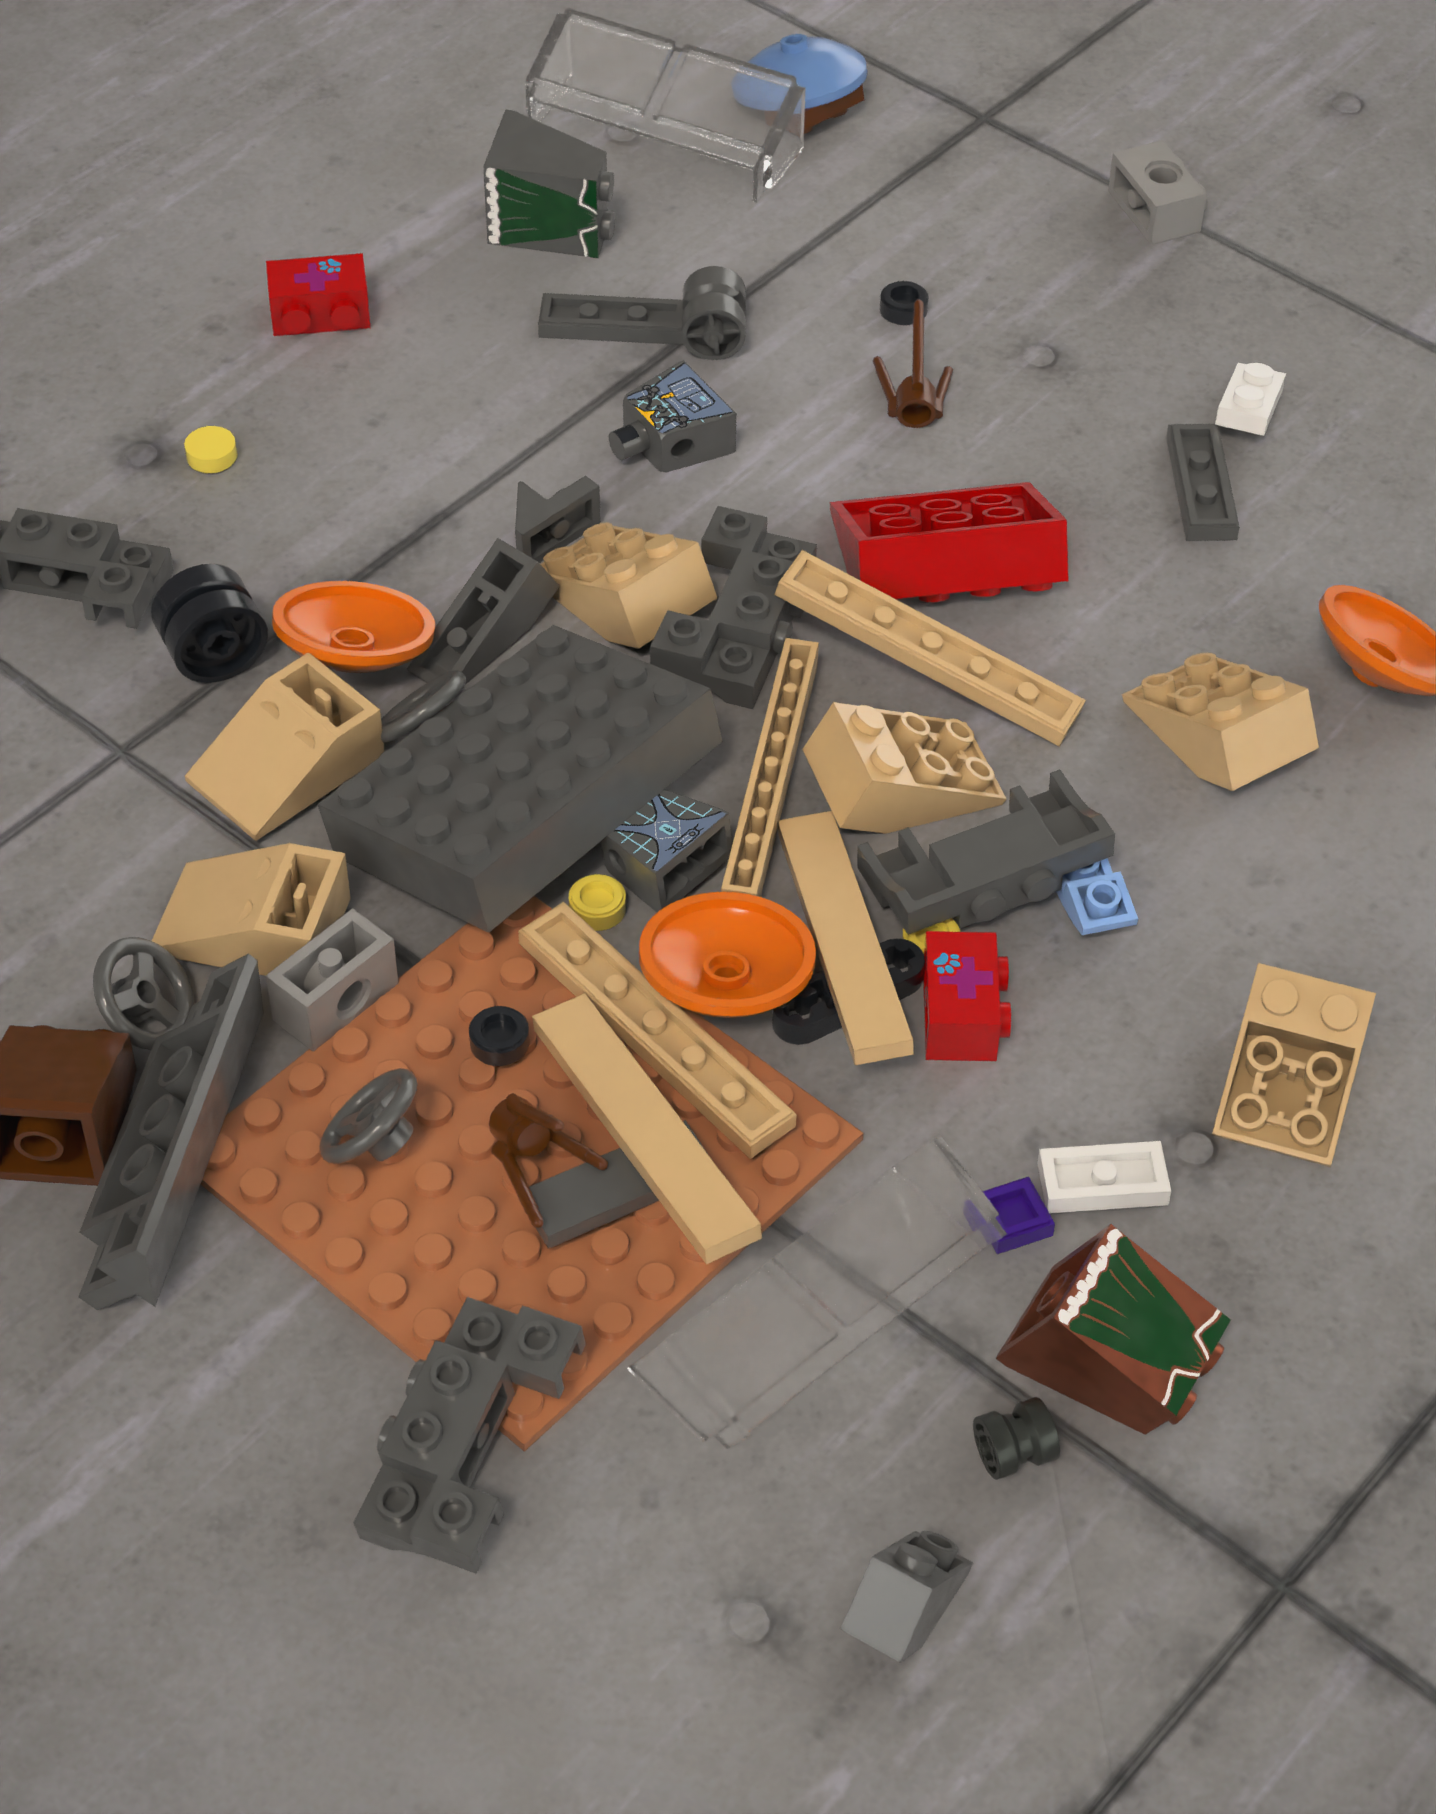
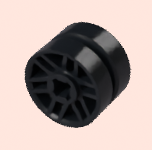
[151,564,268,683]

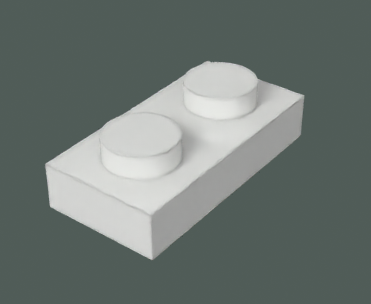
[1215,363,1286,436]
[1037,1141,1171,1213]

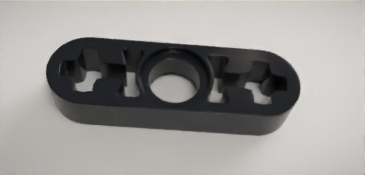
[772,939,925,1045]

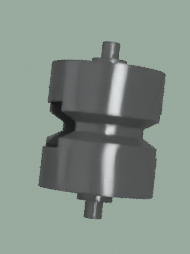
[682,266,746,360]

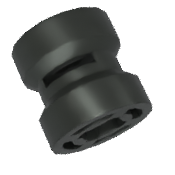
[973,1397,1060,1480]

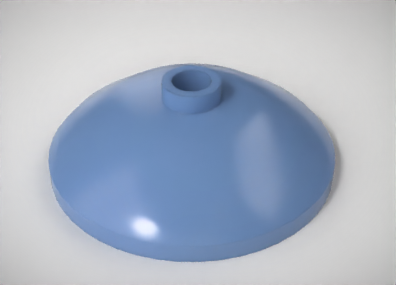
[733,34,868,111]

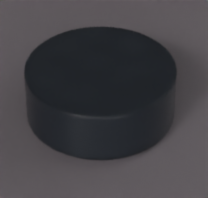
[880,281,929,325]
[469,1006,529,1066]

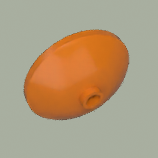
[272,581,435,673]
[1318,585,1436,696]
[639,892,816,1018]

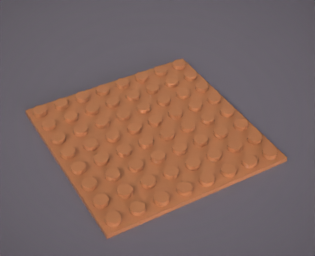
[201,896,864,1452]

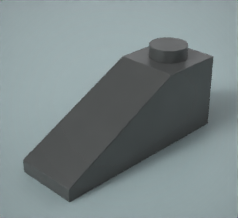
[407,538,560,684]

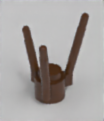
[873,300,953,428]
[489,1093,608,1228]

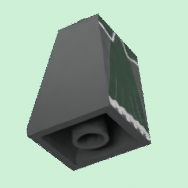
[483,110,615,258]

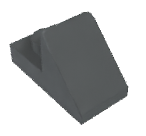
[515,475,600,563]

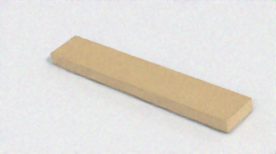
[775,550,1086,746]
[778,811,914,1065]
[518,902,796,1159]
[532,993,762,1264]

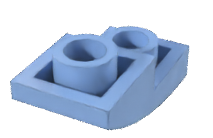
[1056,858,1138,935]

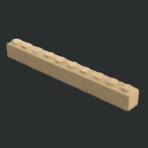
[721,638,819,897]

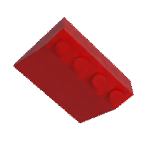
[830,482,1068,602]

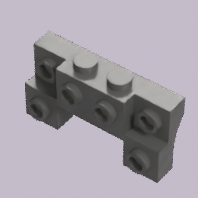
[650,506,817,709]
[0,508,174,629]
[857,769,1115,935]
[353,1297,586,1574]

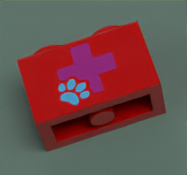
[266,253,371,336]
[923,931,1011,1061]

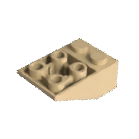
[541,522,717,649]
[185,653,384,841]
[1122,653,1319,791]
[802,702,1007,834]
[152,843,351,976]
[1212,963,1376,1167]

